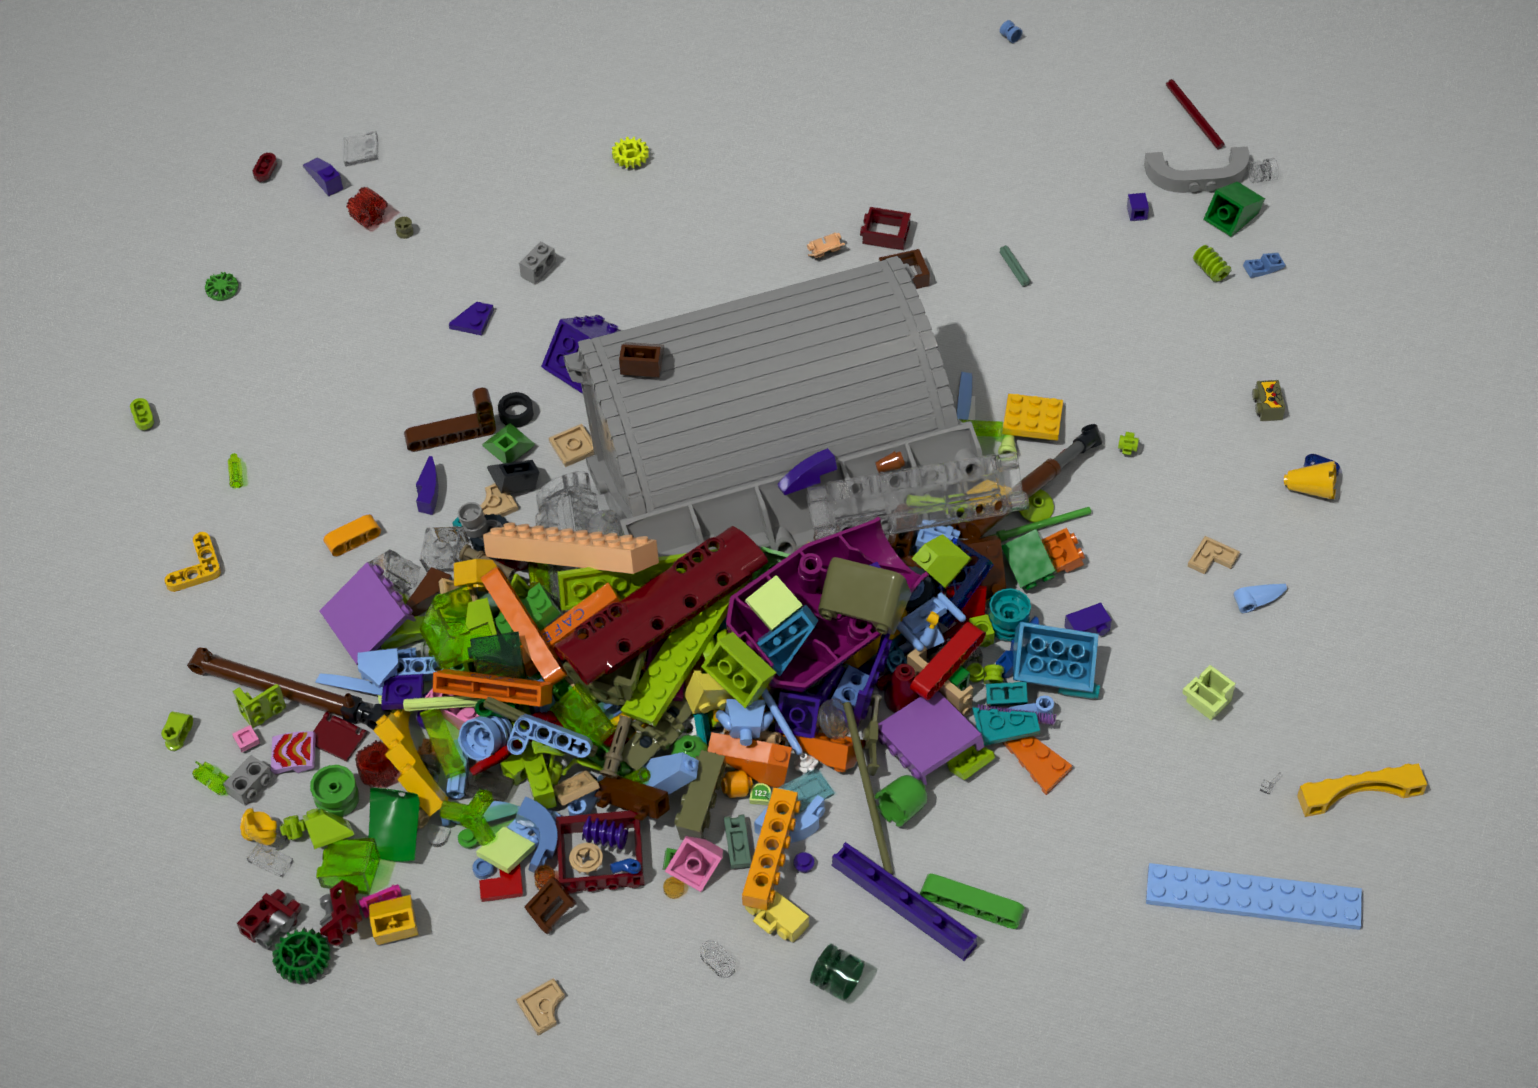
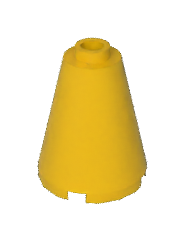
[1284,461,1336,499]

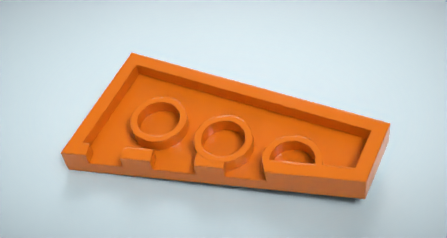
[1002,736,1072,795]

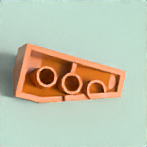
[707,732,792,789]
[779,732,865,772]

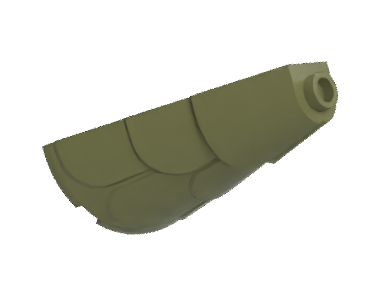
[563,624,656,705]

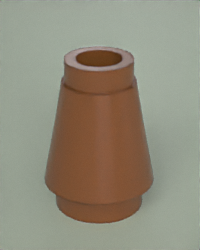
[875,451,905,473]

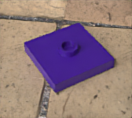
[381,674,424,710]

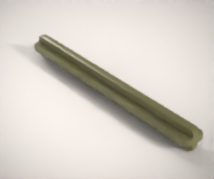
[484,697,598,757]

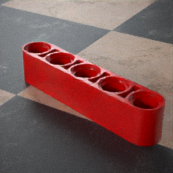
[910,622,986,700]

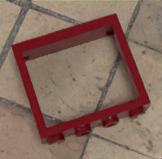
[556,810,644,894]

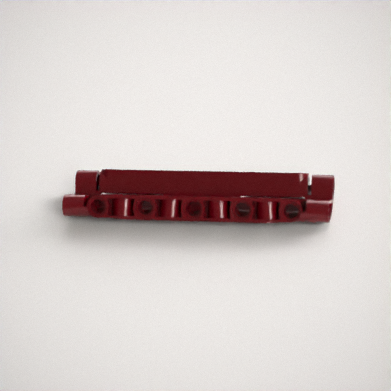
[553,526,768,686]

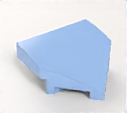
[358,648,399,688]

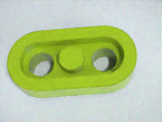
[130,398,154,430]

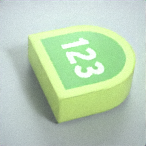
[749,783,771,805]

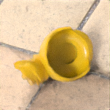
[240,808,277,845]

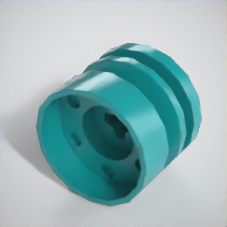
[988,588,1031,641]

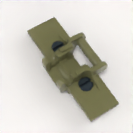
[621,687,692,773]

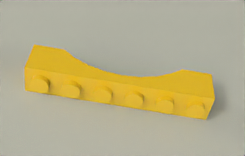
[1297,763,1427,817]

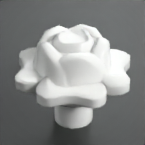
[794,753,818,774]

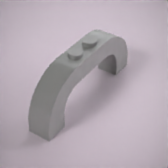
[1144,146,1250,193]

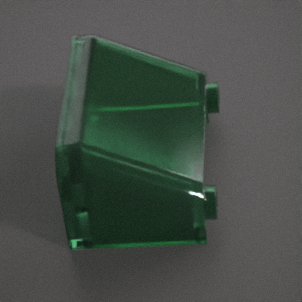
[468,631,530,706]

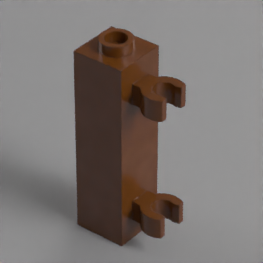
[595,776,670,821]

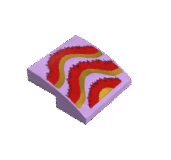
[271,731,316,775]

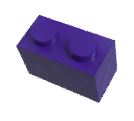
[1064,602,1112,636]

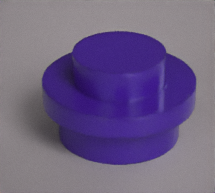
[793,852,814,873]

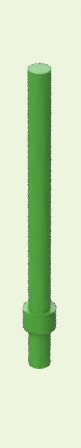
[989,507,1091,542]

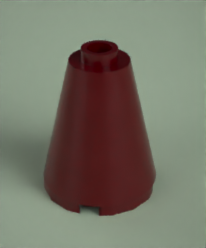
[884,664,921,713]

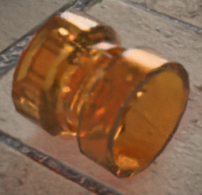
[534,865,555,890]

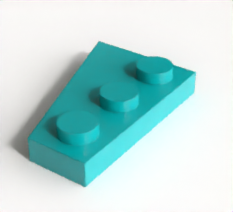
[972,707,1041,746]

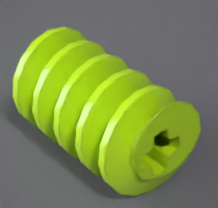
[1193,245,1232,282]

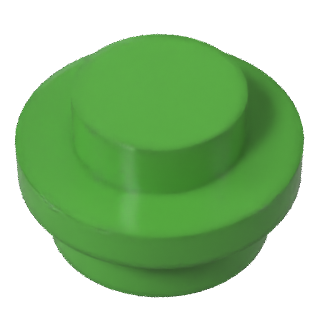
[458,828,479,849]

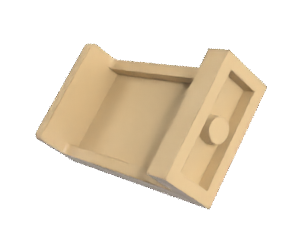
[907,646,974,716]

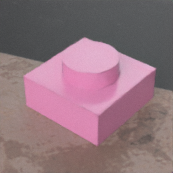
[232,725,260,752]

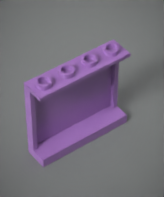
[320,562,416,665]
[878,691,984,785]

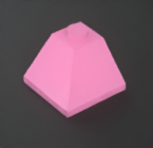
[665,836,723,892]

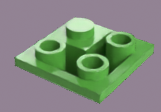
[482,423,535,463]

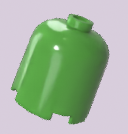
[875,775,927,827]

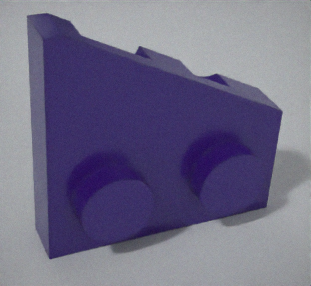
[449,301,494,336]

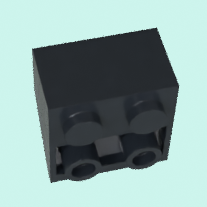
[487,460,540,493]

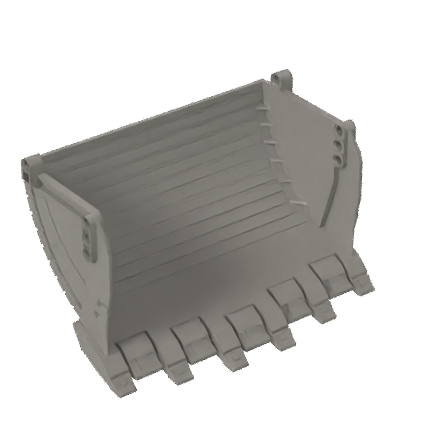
[564,256,992,585]

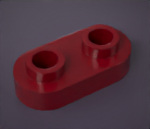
[252,153,277,182]

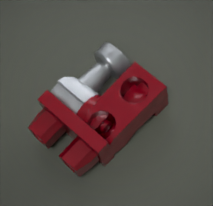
[320,880,362,946]
[237,889,302,949]

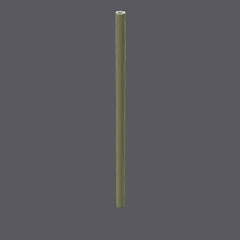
[843,702,893,875]

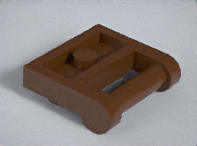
[524,877,577,934]

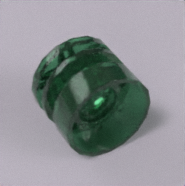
[810,943,865,1001]

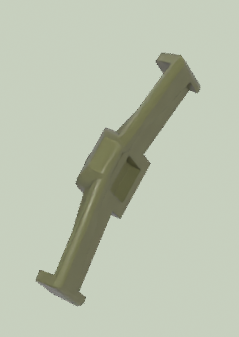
[862,694,882,776]

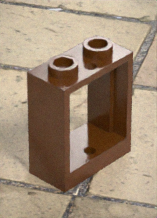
[879,249,930,289]

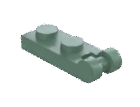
[724,814,751,869]

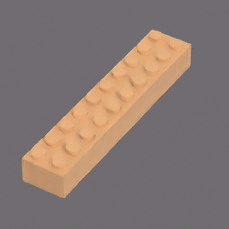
[483,522,659,574]

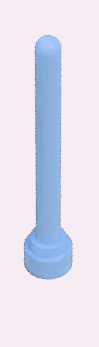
[762,688,803,755]

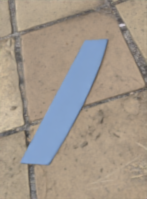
[956,372,972,423]
[315,673,383,696]

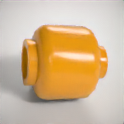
[721,770,752,798]

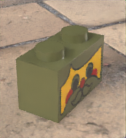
[1252,380,1285,421]

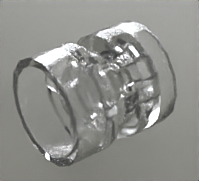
[1248,158,1279,183]

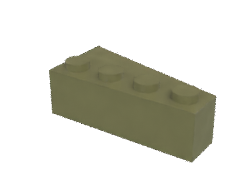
[674,750,727,840]

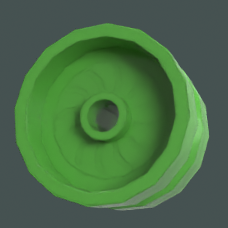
[310,765,359,817]

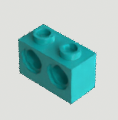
[986,682,1028,706]

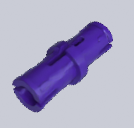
[816,665,846,703]

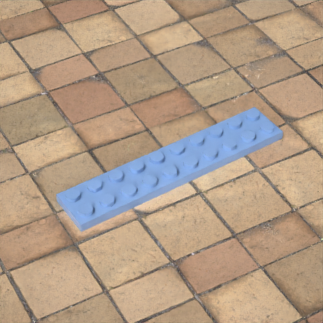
[1146,863,1362,930]

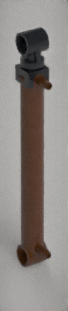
[187,647,392,730]

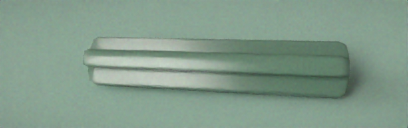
[1000,245,1030,286]

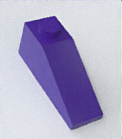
[303,157,343,197]

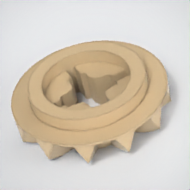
[569,843,603,874]

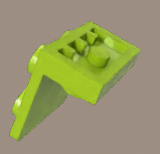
[233,684,286,729]

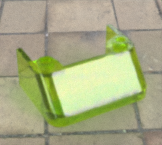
[420,585,497,669]

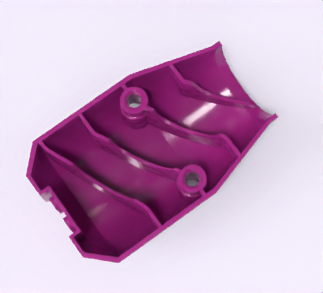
[726,516,929,692]

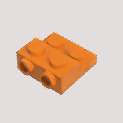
[1044,528,1085,573]

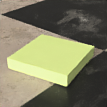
[745,575,803,632]
[476,826,536,873]

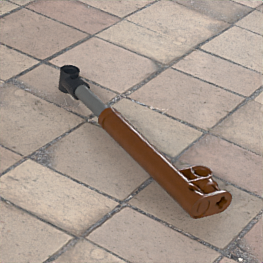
[951,424,1102,539]

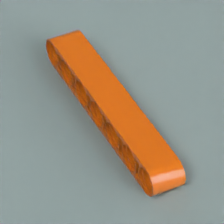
[481,566,568,686]

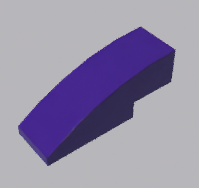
[777,448,838,495]
[416,456,439,515]

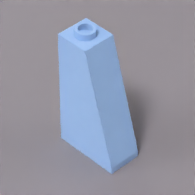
[639,753,699,795]

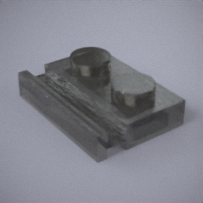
[464,770,514,802]

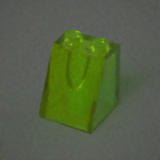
[316,838,380,895]

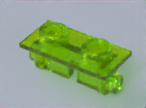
[192,761,229,795]

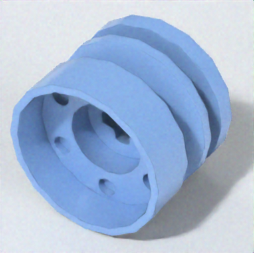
[459,715,513,761]

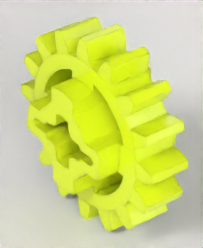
[612,137,649,168]

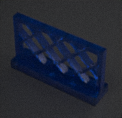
[931,537,994,629]

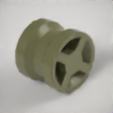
[395,217,414,239]

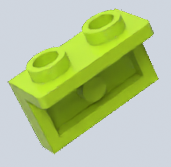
[947,746,995,780]

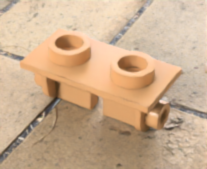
[807,232,845,258]

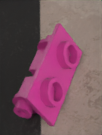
[358,884,403,918]

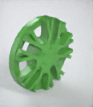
[205,272,238,300]

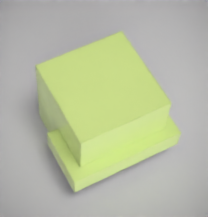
[1182,665,1236,720]

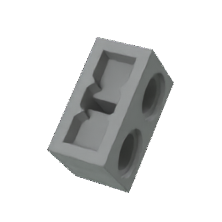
[519,241,556,284]
[223,755,272,806]

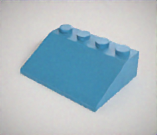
[1013,622,1099,693]

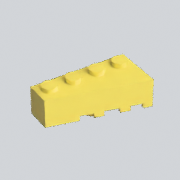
[684,671,770,714]

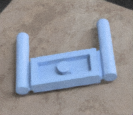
[897,592,966,651]

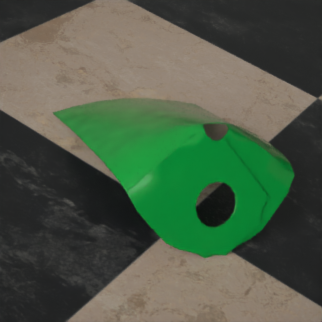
[367,788,420,861]

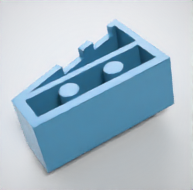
[756,605,819,677]

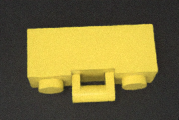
[745,883,809,943]

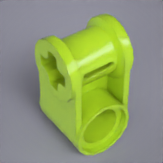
[161,711,193,751]

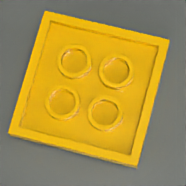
[1002,393,1063,441]

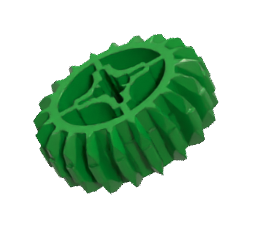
[272,927,331,985]

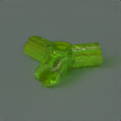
[440,789,496,846]

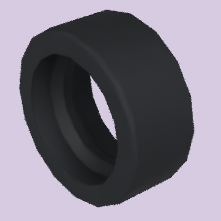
[498,392,534,428]

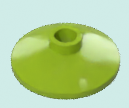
[1018,489,1054,523]

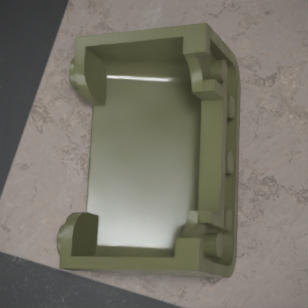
[818,557,912,635]

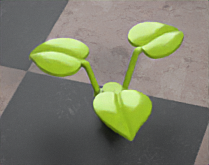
[532,740,603,785]

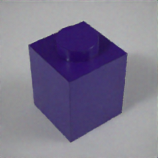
[1127,193,1149,221]

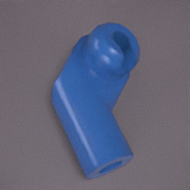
[610,858,641,874]

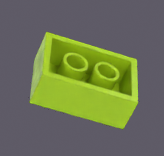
[701,631,777,708]

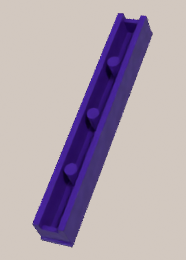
[831,842,977,961]

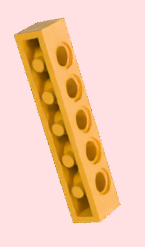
[742,787,801,910]

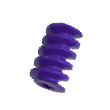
[582,816,628,850]

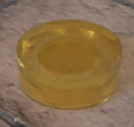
[663,877,685,899]

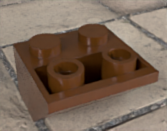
[619,342,664,377]

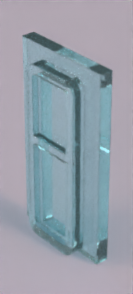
[765,768,835,815]

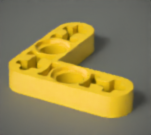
[164,532,221,592]

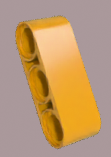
[323,514,381,556]

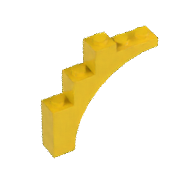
[373,709,449,817]

